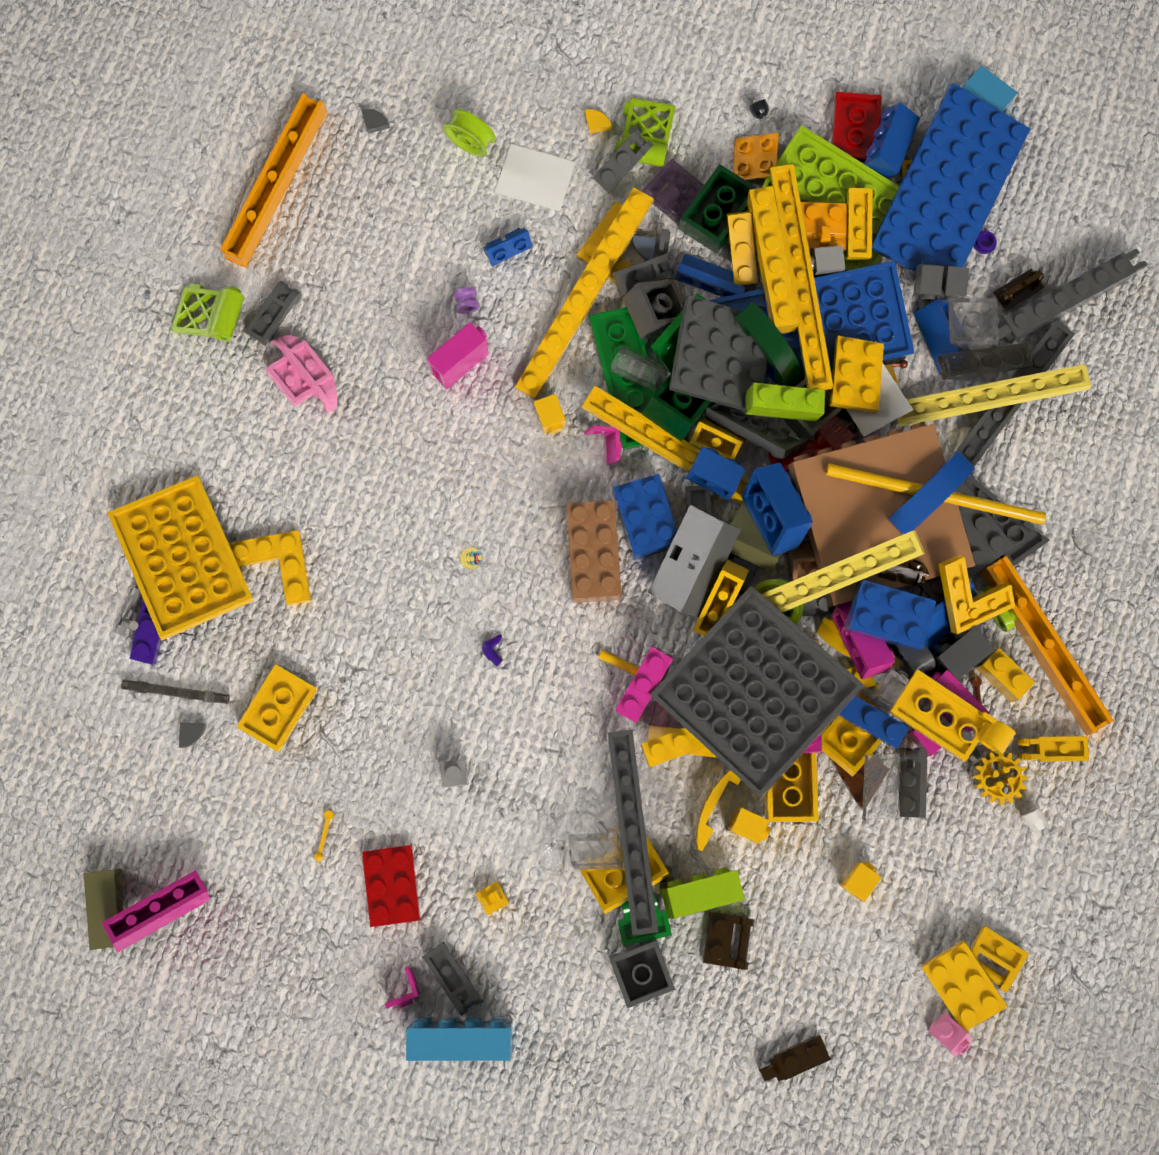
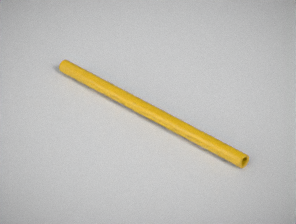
[826,463,1046,525]

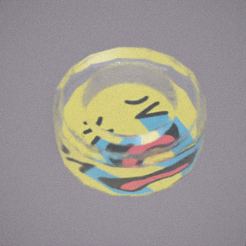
[459,546,483,571]

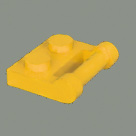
[970,926,1029,993]

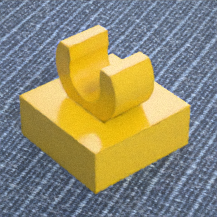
[475,881,510,916]

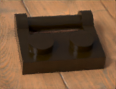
[703,912,755,970]

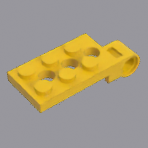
[889,670,1016,762]

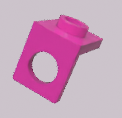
[584,425,622,465]
[385,965,421,1009]

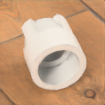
[1021,806,1049,833]

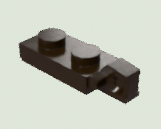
[759,1035,831,1082]

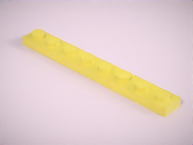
[896,364,1091,427]
[761,530,925,612]

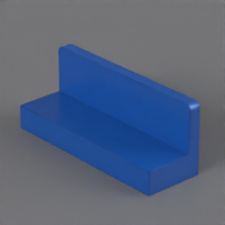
[675,254,747,297]
[914,299,975,375]

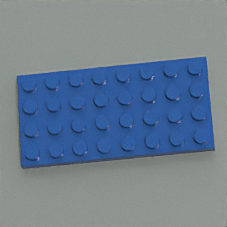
[872,83,1031,274]
[710,261,915,384]

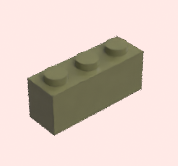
[84,869,128,950]

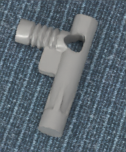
[115,587,141,636]

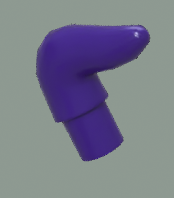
[482,634,503,666]

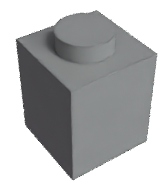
[810,246,845,278]
[440,760,469,788]

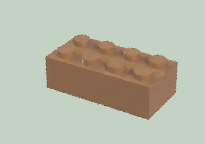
[566,500,622,603]

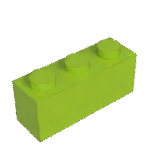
[745,383,825,421]
[661,866,745,919]

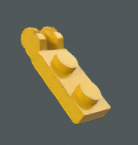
[1017,736,1089,762]

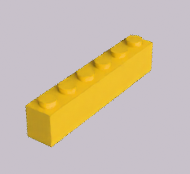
[747,186,799,334]

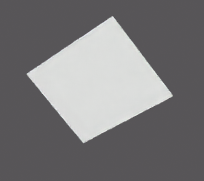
[494,144,576,211]
[831,362,913,437]

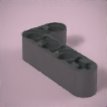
[886,642,935,685]

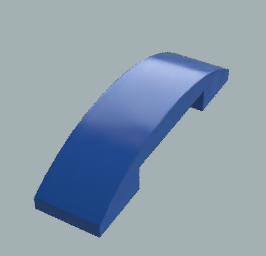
[888,451,975,535]

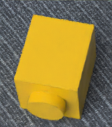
[534,394,566,434]
[840,861,882,902]

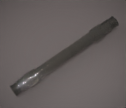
[121,679,230,705]

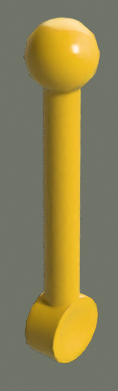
[314,810,334,862]

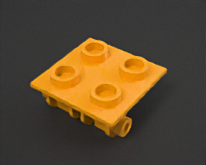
[733,132,779,182]

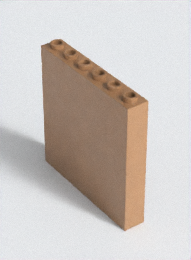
[788,422,975,606]

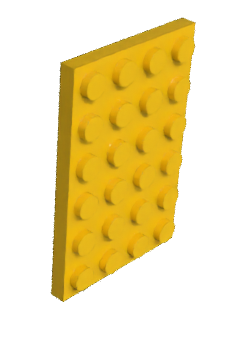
[107,475,254,640]

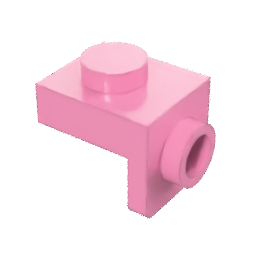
[928,1012,972,1057]

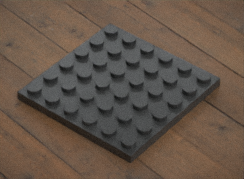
[650,586,865,798]

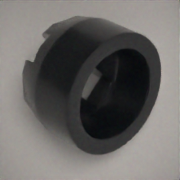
[749,99,769,119]

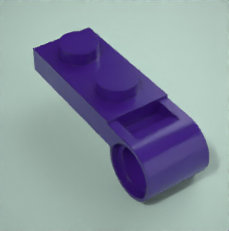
[129,599,161,665]

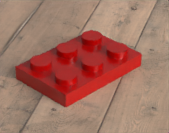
[832,92,882,162]
[362,845,421,927]

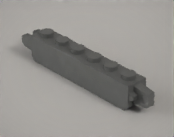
[988,248,1148,345]

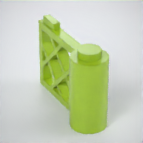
[615,98,675,168]
[171,284,245,342]

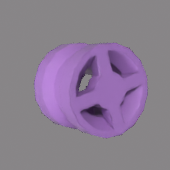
[454,287,480,314]

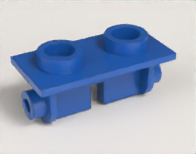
[483,228,533,266]

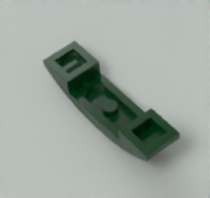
[734,302,805,387]

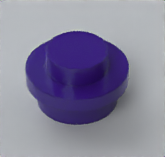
[973,231,997,254]

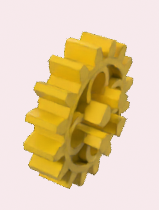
[972,752,1028,805]

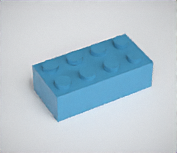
[406,1017,513,1061]

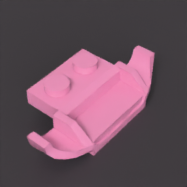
[266,334,337,413]

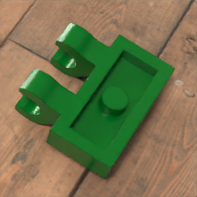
[617,893,672,946]

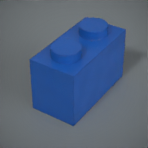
[685,447,746,500]

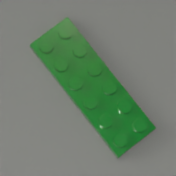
[589,307,657,451]

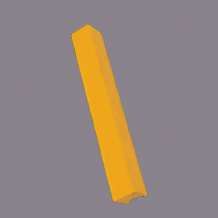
[220,93,328,268]
[980,556,1114,736]

